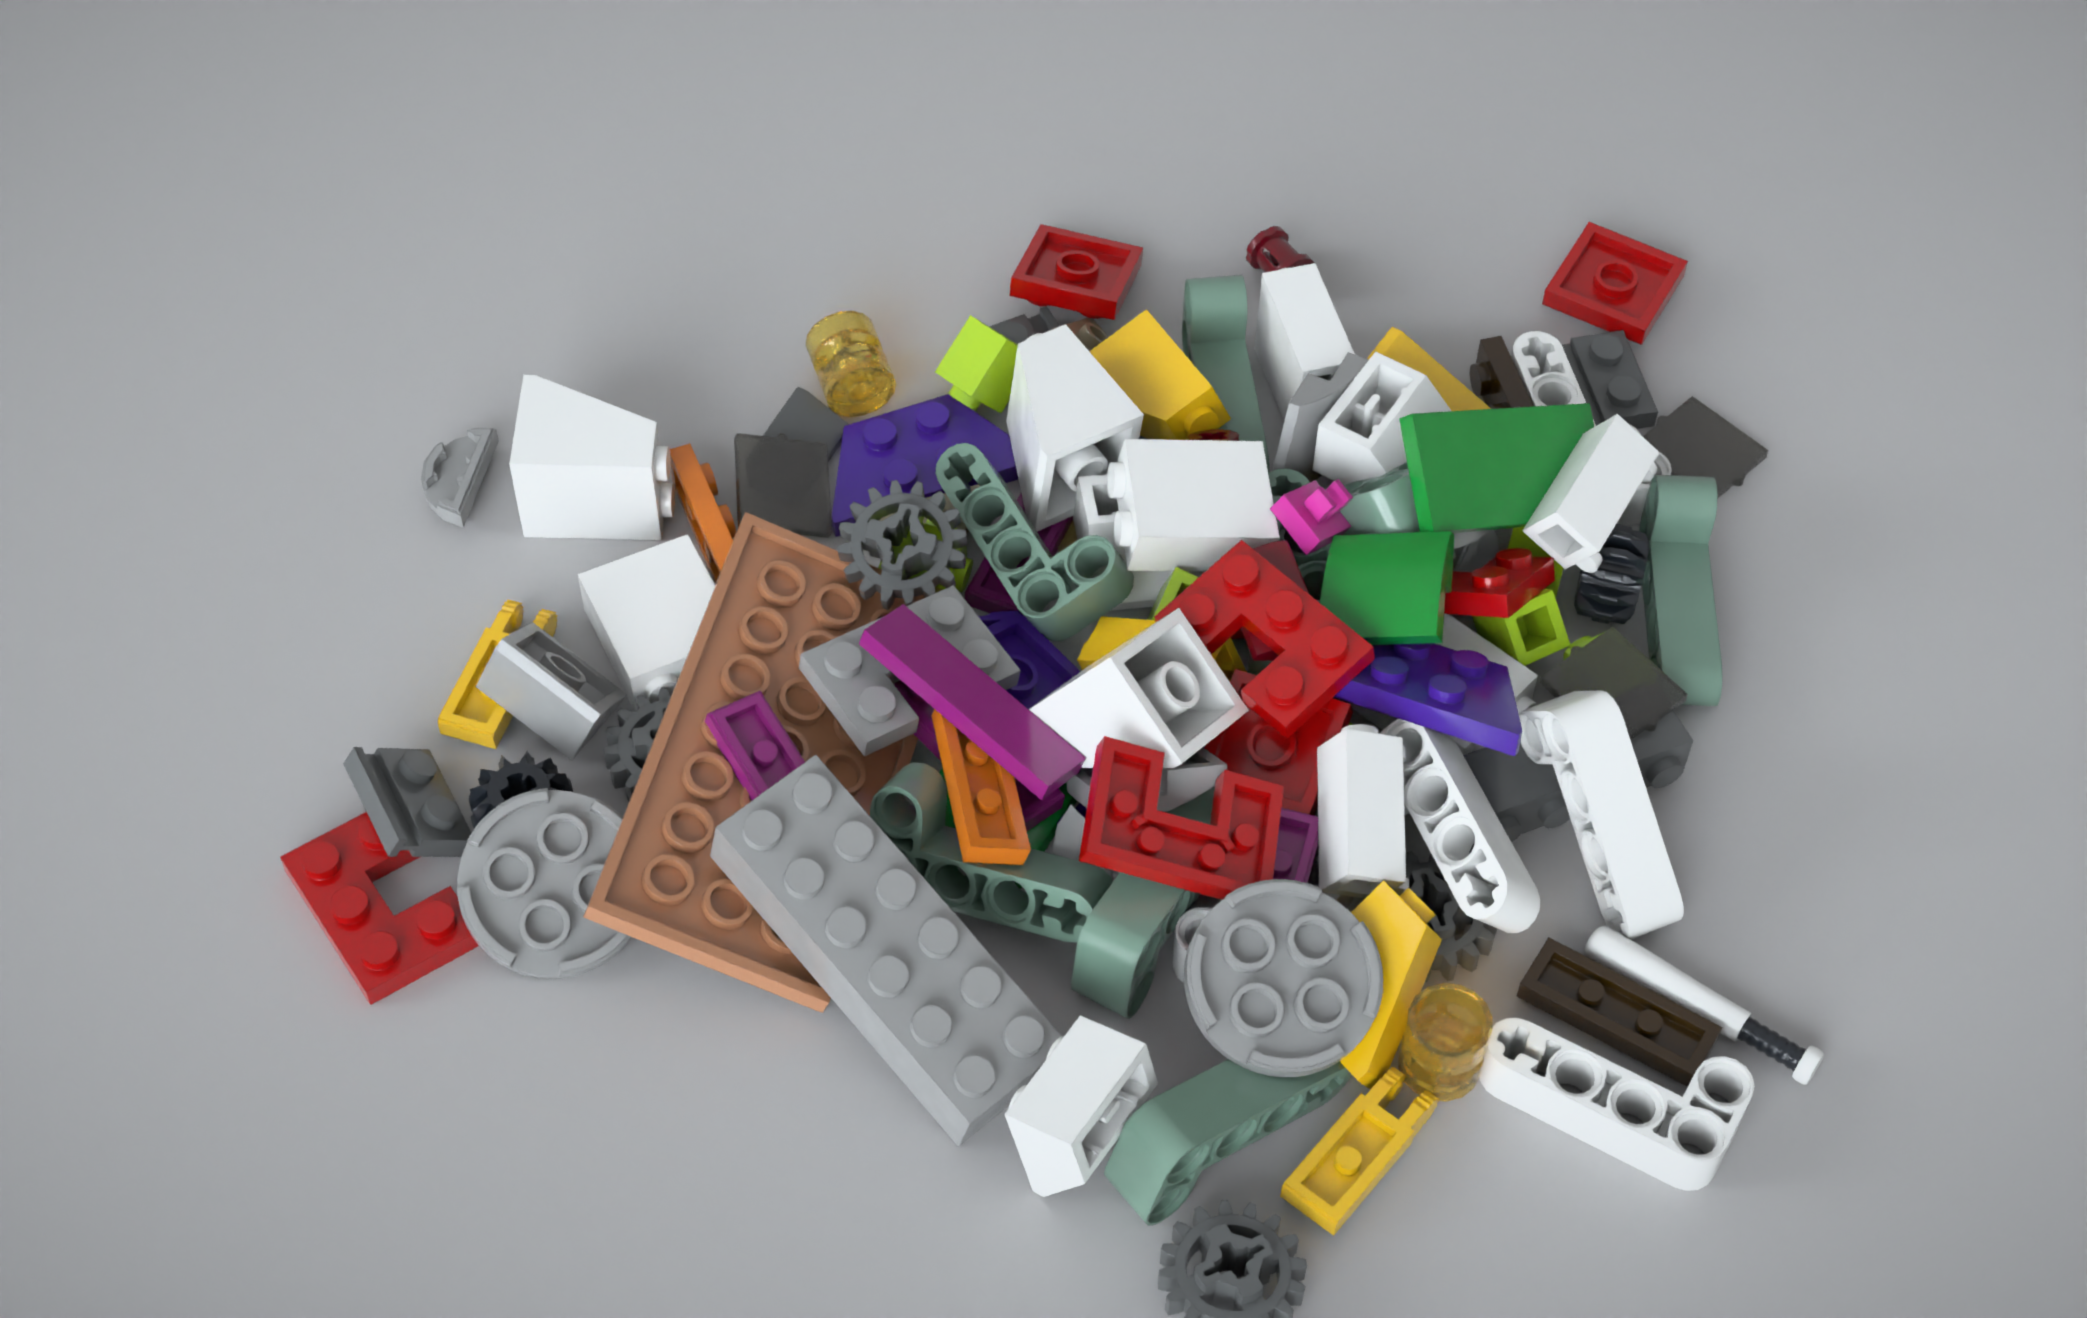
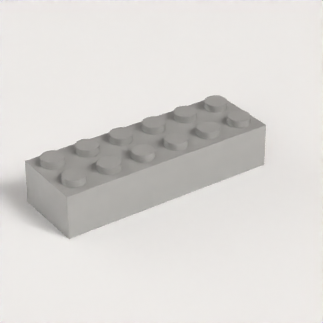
[710,755,1062,1147]

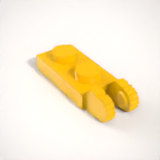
[437,599,558,749]
[1280,1067,1439,1236]

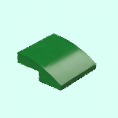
[1320,531,1454,645]

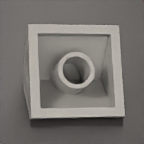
[476,622,627,760]

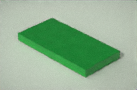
[1399,403,1594,533]

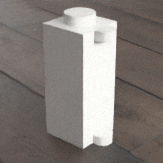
[1523,414,1660,573]
[1317,724,1409,898]

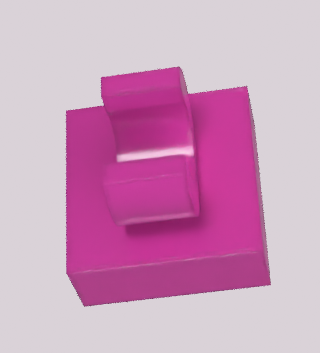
[1270,479,1353,555]

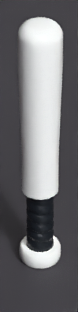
[1585,926,1824,1085]

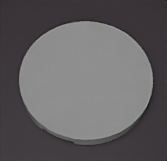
[457,788,632,979]
[1184,879,1383,1077]

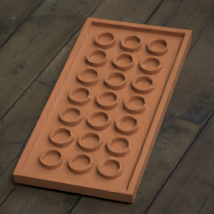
[583,512,925,1013]

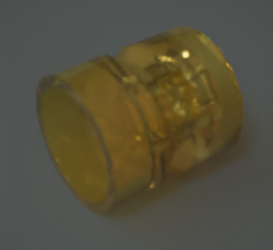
[805,310,896,417]
[1398,983,1493,1102]

